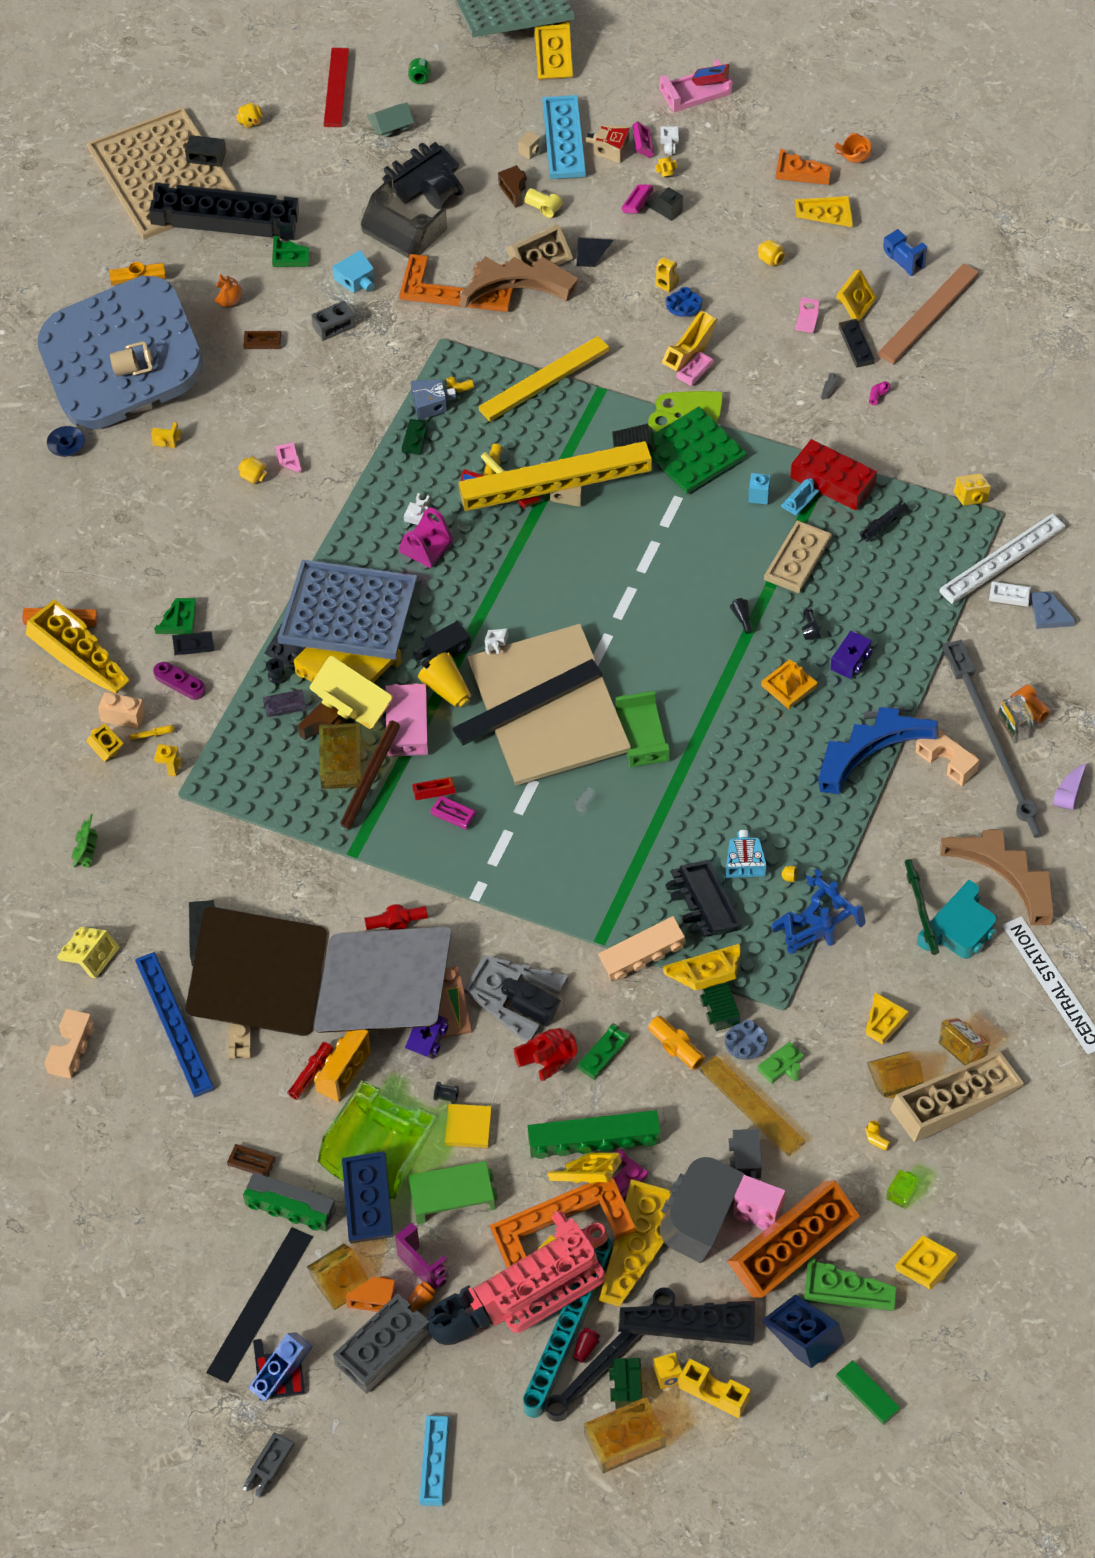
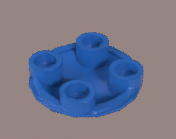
[666,287,702,317]

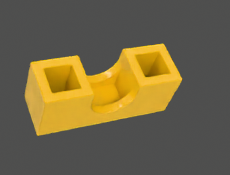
[679,1359,751,1419]

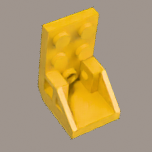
[534,21,573,80]

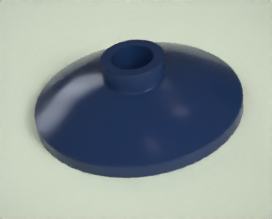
[47,426,85,457]

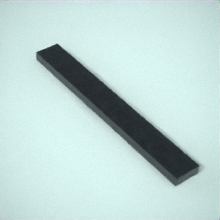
[453,659,602,746]

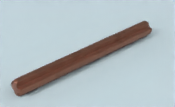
[340,720,400,829]

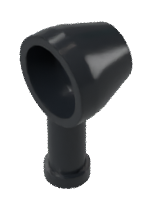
[801,608,821,640]

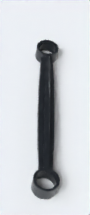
[545,1287,675,1422]

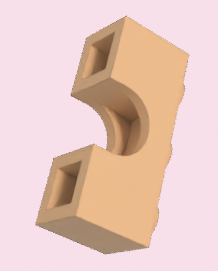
[915,730,979,786]
[44,1009,94,1079]

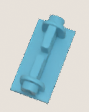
[781,478,819,516]

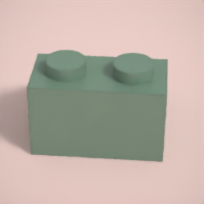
[367,102,414,137]

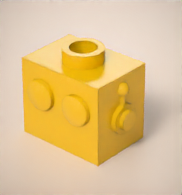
[954,473,991,506]
[86,723,124,762]

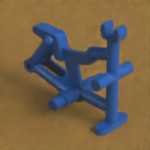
[772,869,866,954]

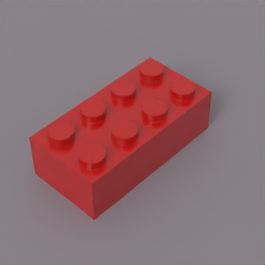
[790,439,877,511]

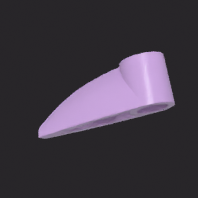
[1053,764,1086,810]

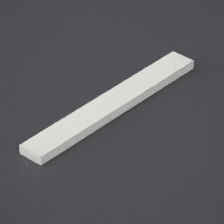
[939,513,1066,605]

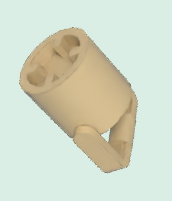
[110,342,153,377]

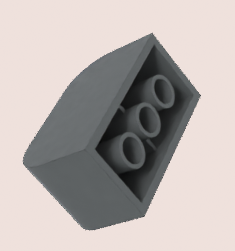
[659,1157,744,1263]

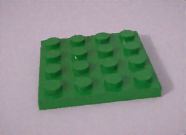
[650,406,747,494]

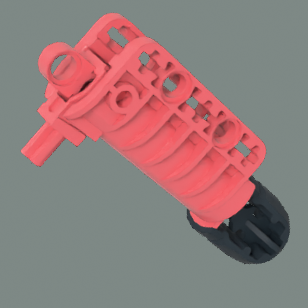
[427,1211,608,1345]

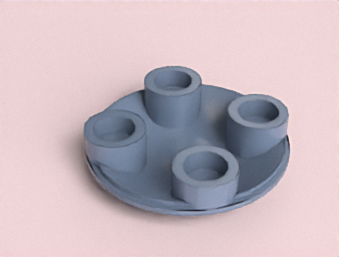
[725,1020,768,1060]

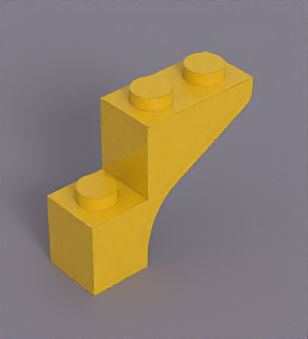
[661,311,718,371]

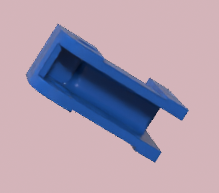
[883,229,927,276]

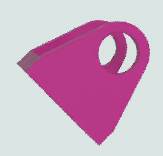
[399,508,453,568]

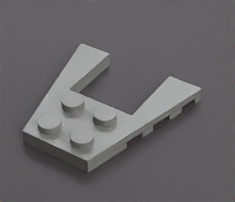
[464,955,569,1043]

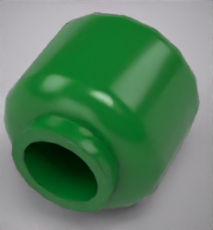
[408,58,431,84]

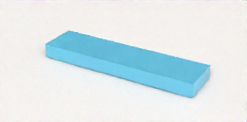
[419,1415,450,1506]

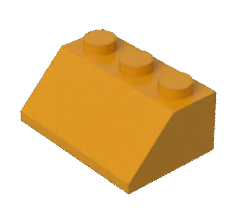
[314,1029,371,1102]

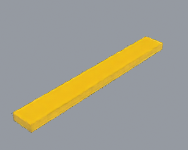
[478,336,609,422]

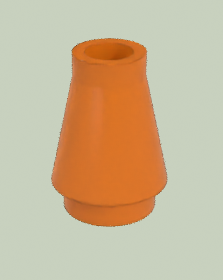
[408,1281,436,1313]

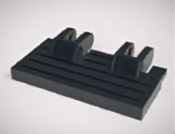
[382,141,459,204]
[665,860,743,938]

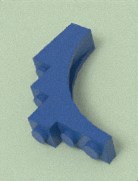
[818,707,939,794]

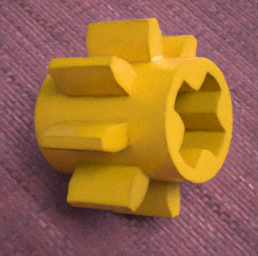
[655,156,678,177]

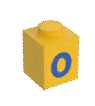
[653,1352,682,1390]

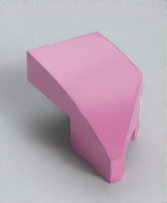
[275,442,302,473]

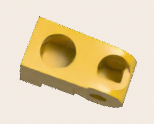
[655,256,679,292]

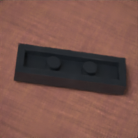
[838,319,874,368]

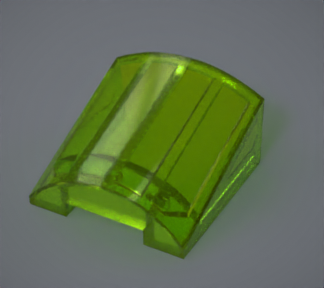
[317,1080,439,1199]

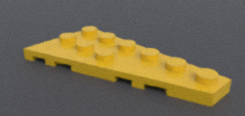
[599,1179,670,1307]

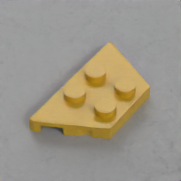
[663,944,741,991]
[547,1153,622,1184]

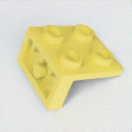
[57,927,120,978]

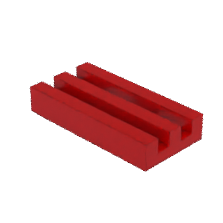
[412,777,456,800]

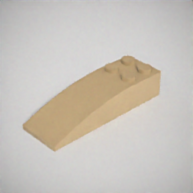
[890,1051,1024,1142]

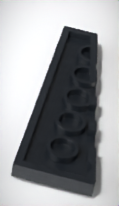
[618,1301,755,1346]

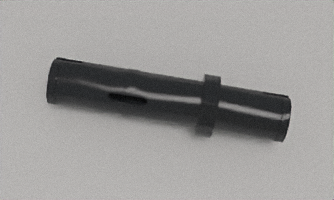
[860,501,908,542]

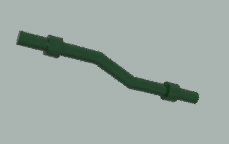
[904,859,939,955]

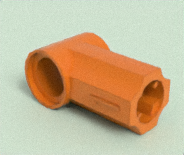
[1010,684,1051,723]

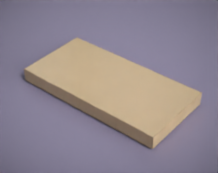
[764,520,832,594]

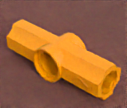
[109,262,166,285]
[648,1016,705,1070]

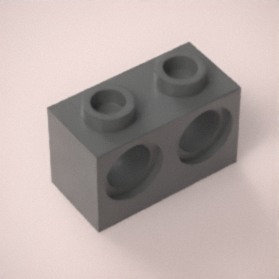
[311,301,355,341]

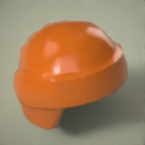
[834,133,872,163]
[214,274,242,308]

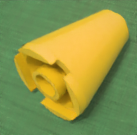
[418,652,471,708]

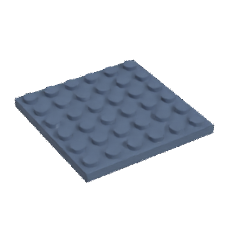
[278,560,417,660]

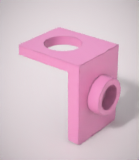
[795,297,819,333]

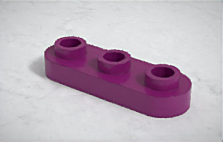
[153,662,206,700]

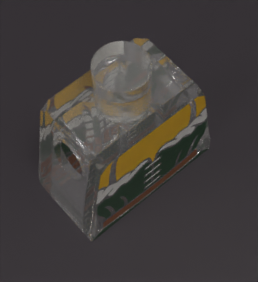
[997,694,1034,744]

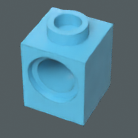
[748,473,770,504]

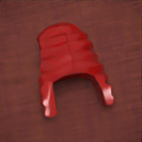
[513,1027,578,1081]

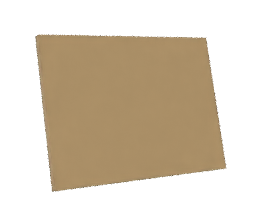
[86,107,237,240]
[467,624,631,786]

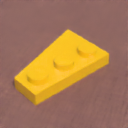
[794,196,853,227]

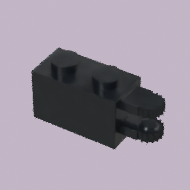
[415,621,471,668]
[501,978,561,1027]

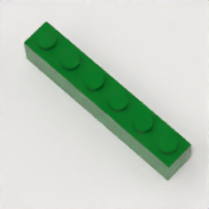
[527,1110,661,1159]

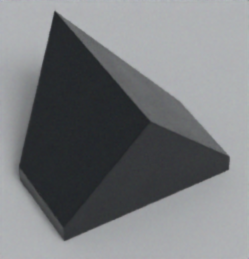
[577,237,614,267]

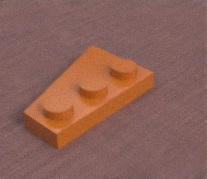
[776,148,831,185]

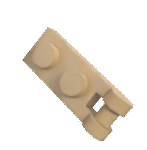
[228,1023,251,1059]

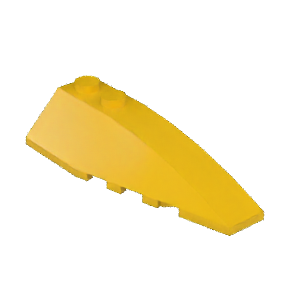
[26,599,130,694]

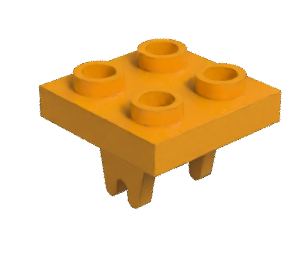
[761,659,818,709]

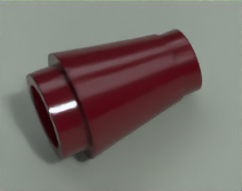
[573,1328,600,1364]

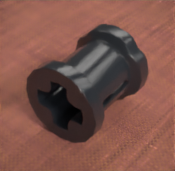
[266,658,286,684]
[433,1081,459,1104]

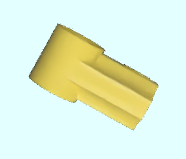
[524,188,563,218]

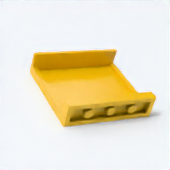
[294,647,402,683]

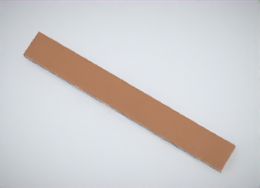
[878,263,979,364]

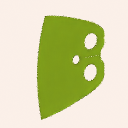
[648,391,722,432]

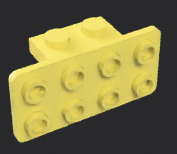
[310,656,393,729]

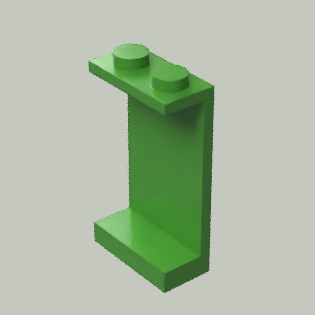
[615,691,670,767]
[408,1161,498,1224]

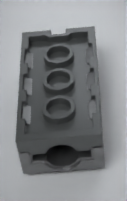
[333,1293,430,1394]

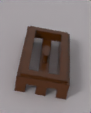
[243,331,282,349]
[227,1144,276,1177]

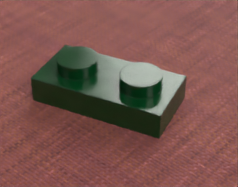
[401,419,429,455]

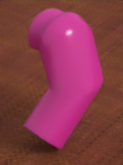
[869,381,891,405]

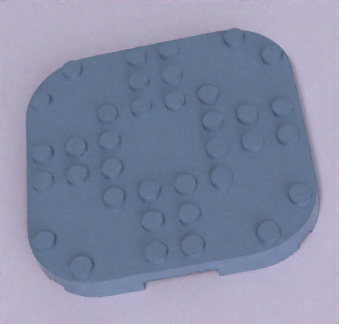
[38,276,204,429]

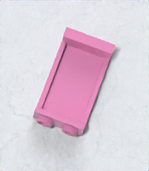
[660,59,733,112]
[386,683,428,757]

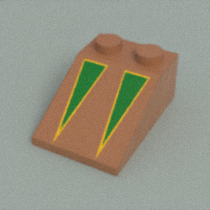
[428,966,471,1038]

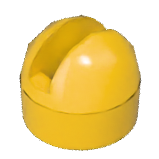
[781,866,797,882]

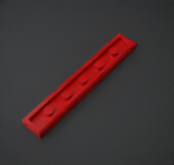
[324,48,349,127]

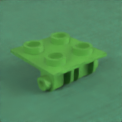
[71,814,98,868]

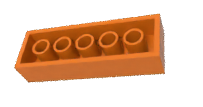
[727,1180,860,1298]

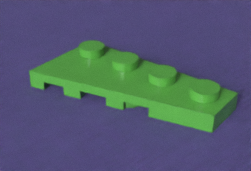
[804,1257,896,1311]

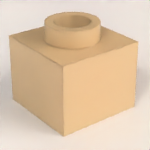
[518,131,541,160]

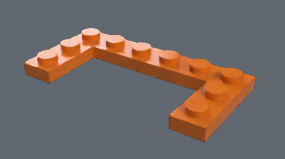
[399,254,514,312]
[489,1176,636,1268]

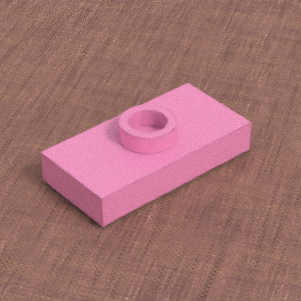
[677,351,714,386]

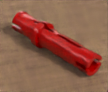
[287,1042,334,1100]

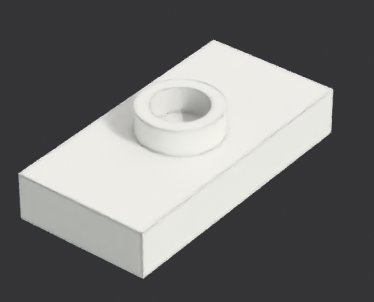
[989,582,1031,607]

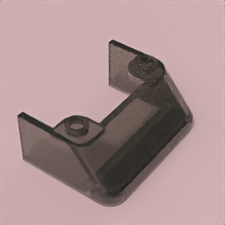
[361,177,447,258]

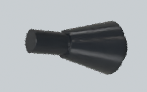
[730,598,753,634]

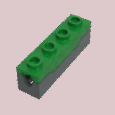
[243,1172,336,1232]

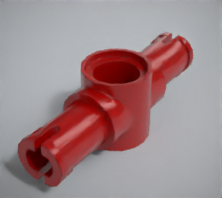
[364,904,428,930]

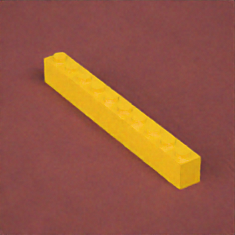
[458,441,652,511]

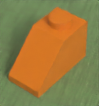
[346,1276,396,1312]

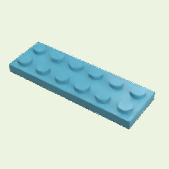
[542,95,586,179]

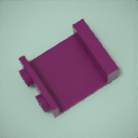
[395,1222,449,1289]

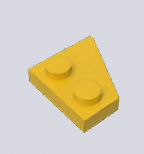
[866,993,909,1045]

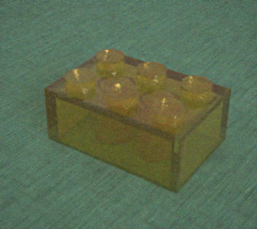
[319,723,362,789]
[584,1397,666,1473]

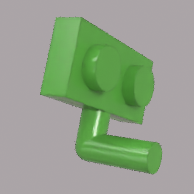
[757,1041,804,1084]

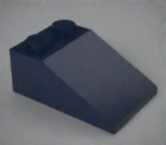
[762,1294,845,1368]

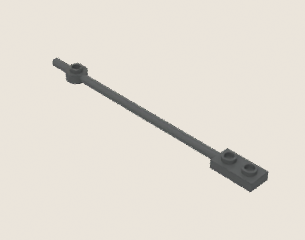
[942,639,1042,838]

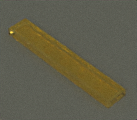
[700,1055,805,1157]

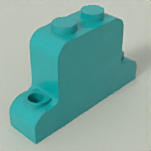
[917,879,997,959]

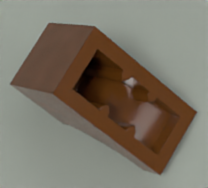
[498,165,527,208]
[298,703,344,740]

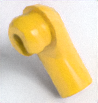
[446,377,474,393]
[865,1120,891,1151]

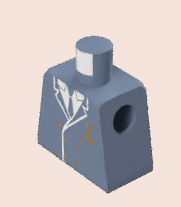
[410,380,456,420]

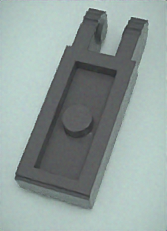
[243,1432,294,1498]

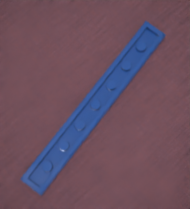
[135,952,214,1098]

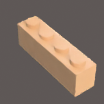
[598,916,686,981]

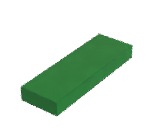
[836,1360,900,1425]

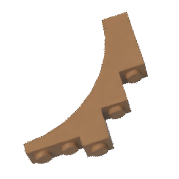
[459,256,578,308]
[940,829,1053,925]

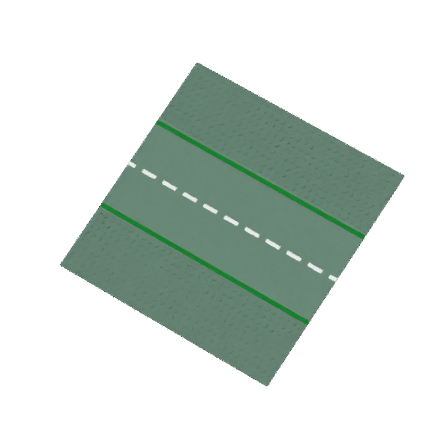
[178,339,1003,1010]

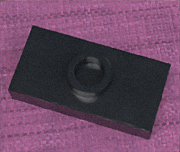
[172,631,214,655]

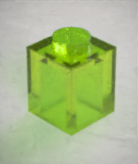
[886,1169,919,1209]

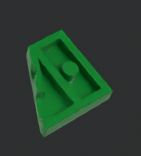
[272,236,310,267]
[154,598,196,634]

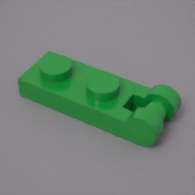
[577,1023,631,1080]

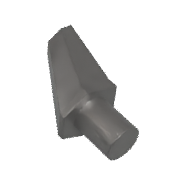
[821,373,839,400]

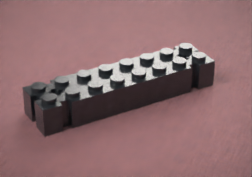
[149,182,299,240]

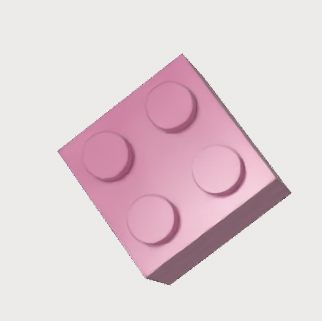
[733,1175,785,1231]

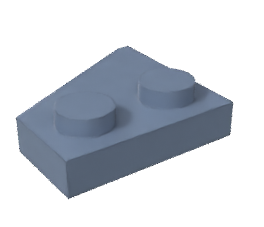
[1030,591,1075,629]

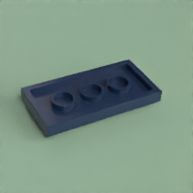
[342,1151,394,1244]

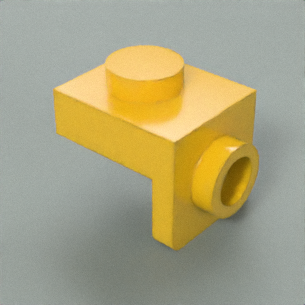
[151,422,181,448]
[154,744,183,776]

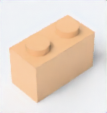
[98,692,145,729]

